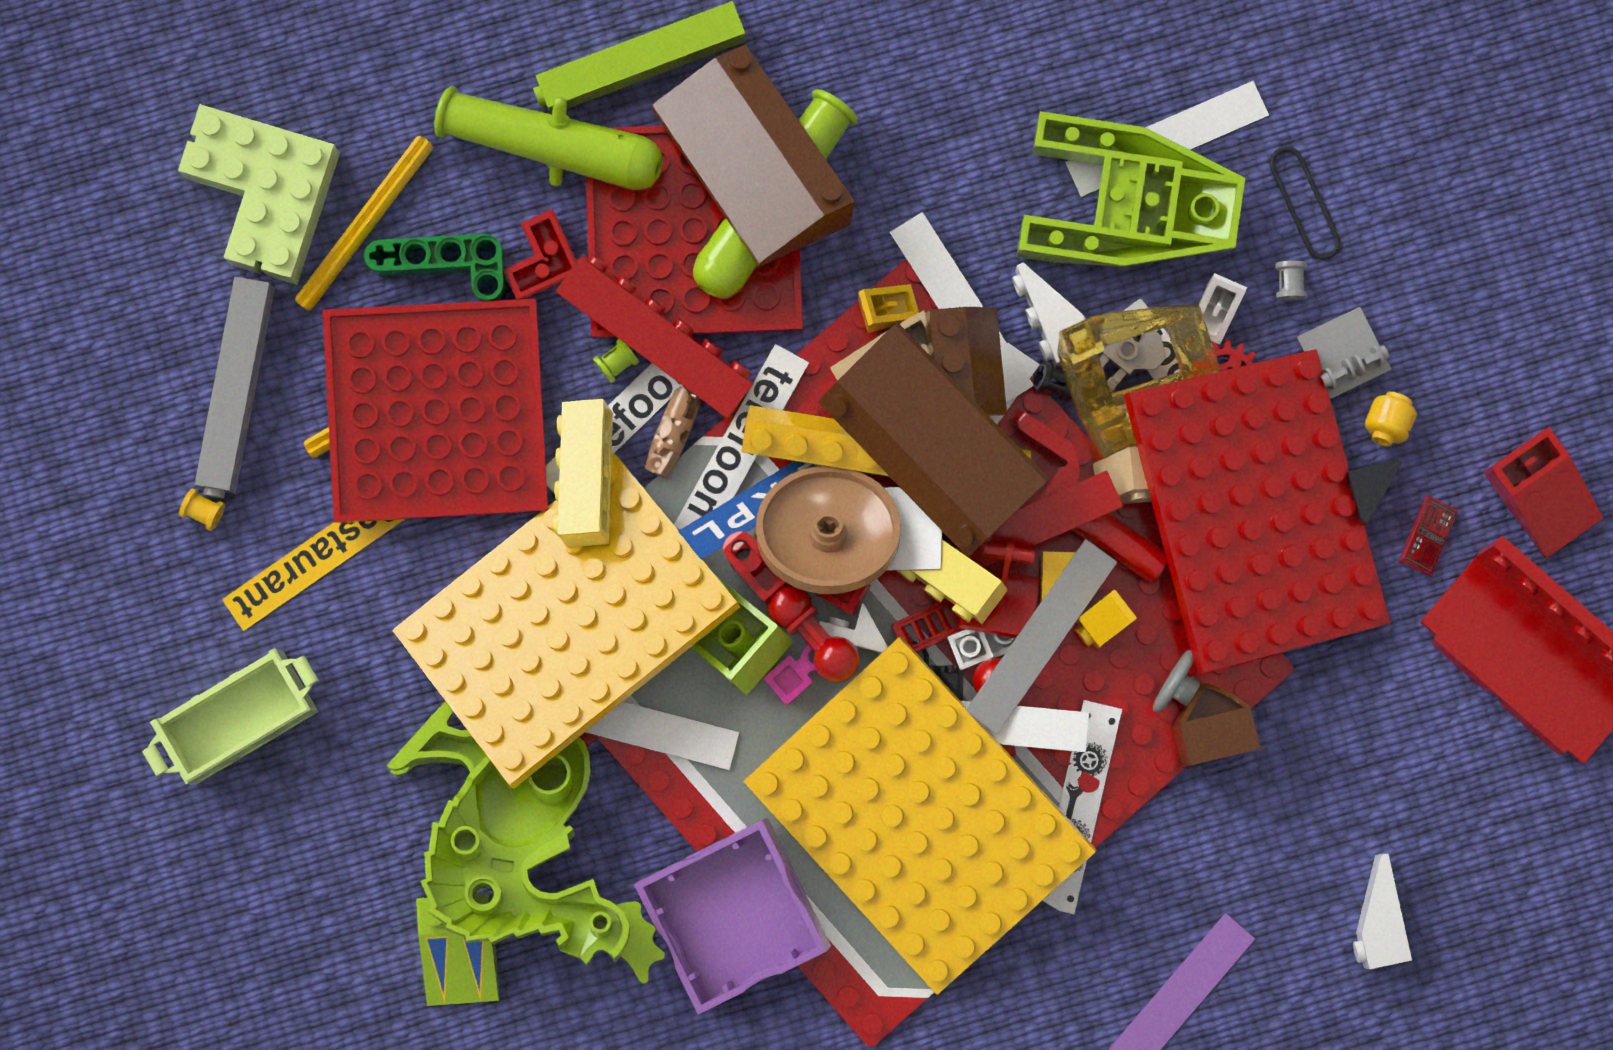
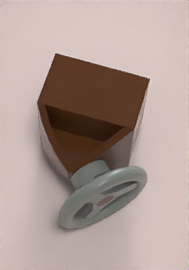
[1153,650,1261,768]

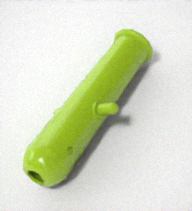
[434,86,663,190]
[693,89,858,299]

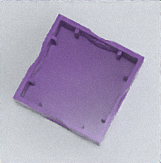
[634,817,831,1014]

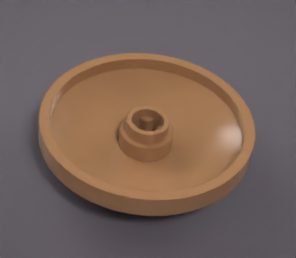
[756,466,901,594]

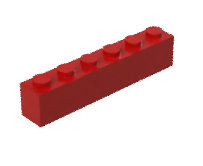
[555,254,753,419]

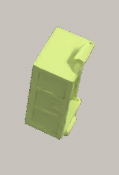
[142,648,319,785]

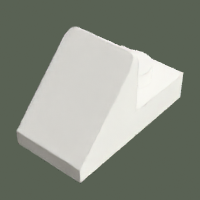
[820,603,888,654]

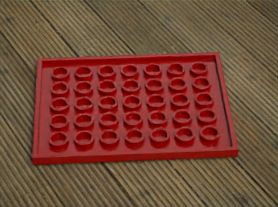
[1123,349,1390,674]

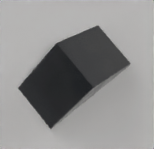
[1346,459,1403,525]

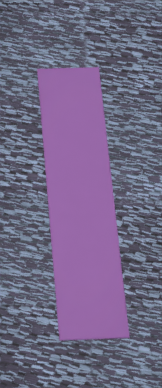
[1108,913,1255,1050]

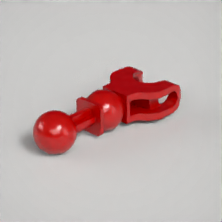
[723,531,860,683]

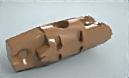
[645,386,702,478]

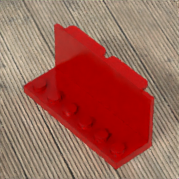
[1420,535,1613,764]

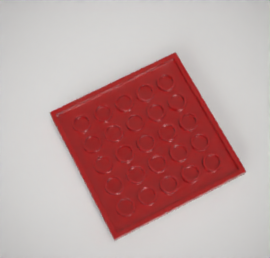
[586,126,803,339]
[322,299,548,523]

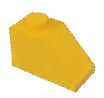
[1075,590,1137,649]

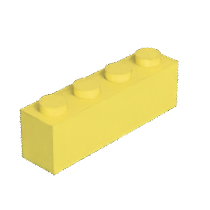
[553,399,613,547]
[896,540,1008,624]

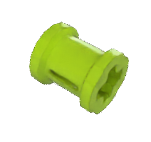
[593,339,639,384]

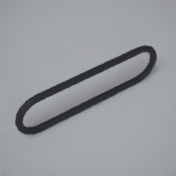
[1269,146,1341,260]

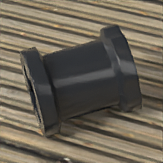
[1033,361,1079,402]

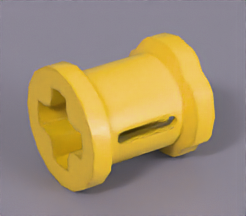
[179,488,225,532]

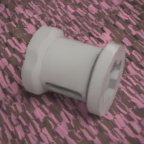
[1275,261,1307,301]

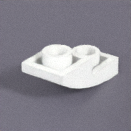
[948,629,1016,670]

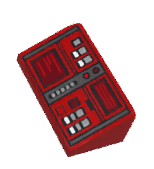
[1398,496,1458,576]

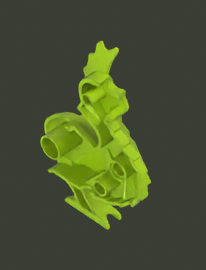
[387,701,665,984]

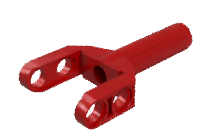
[1009,408,1168,584]

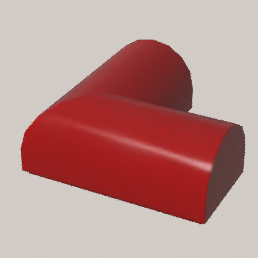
[503,209,577,300]

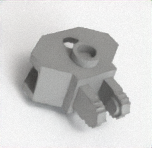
[1085,313,1166,395]

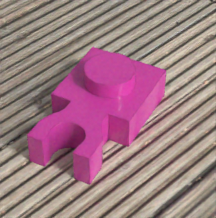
[763,644,816,706]

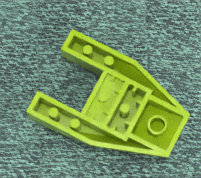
[1017,111,1245,267]

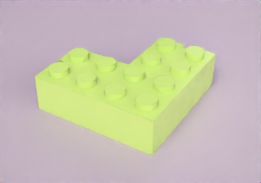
[178,104,340,285]

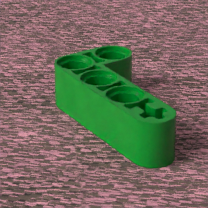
[364,234,507,302]

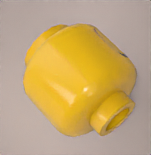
[1365,392,1417,447]

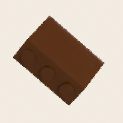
[925,307,1007,416]

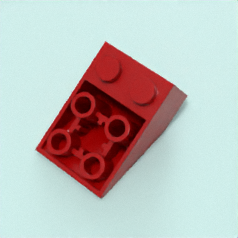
[1483,427,1603,559]

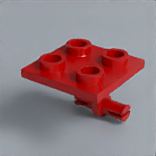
[959,541,1041,638]

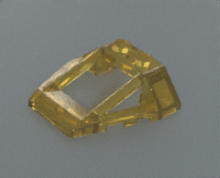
[1057,304,1220,459]

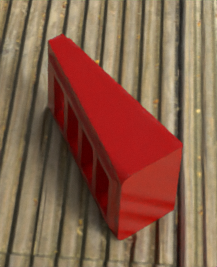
[891,599,965,653]

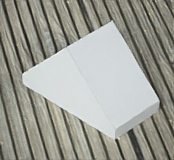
[1188,273,1247,344]

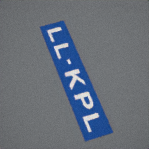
[678,461,823,560]

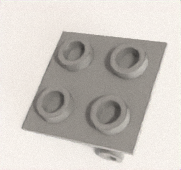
[1297,307,1392,399]

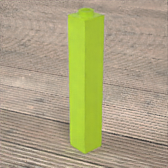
[533,1,746,114]

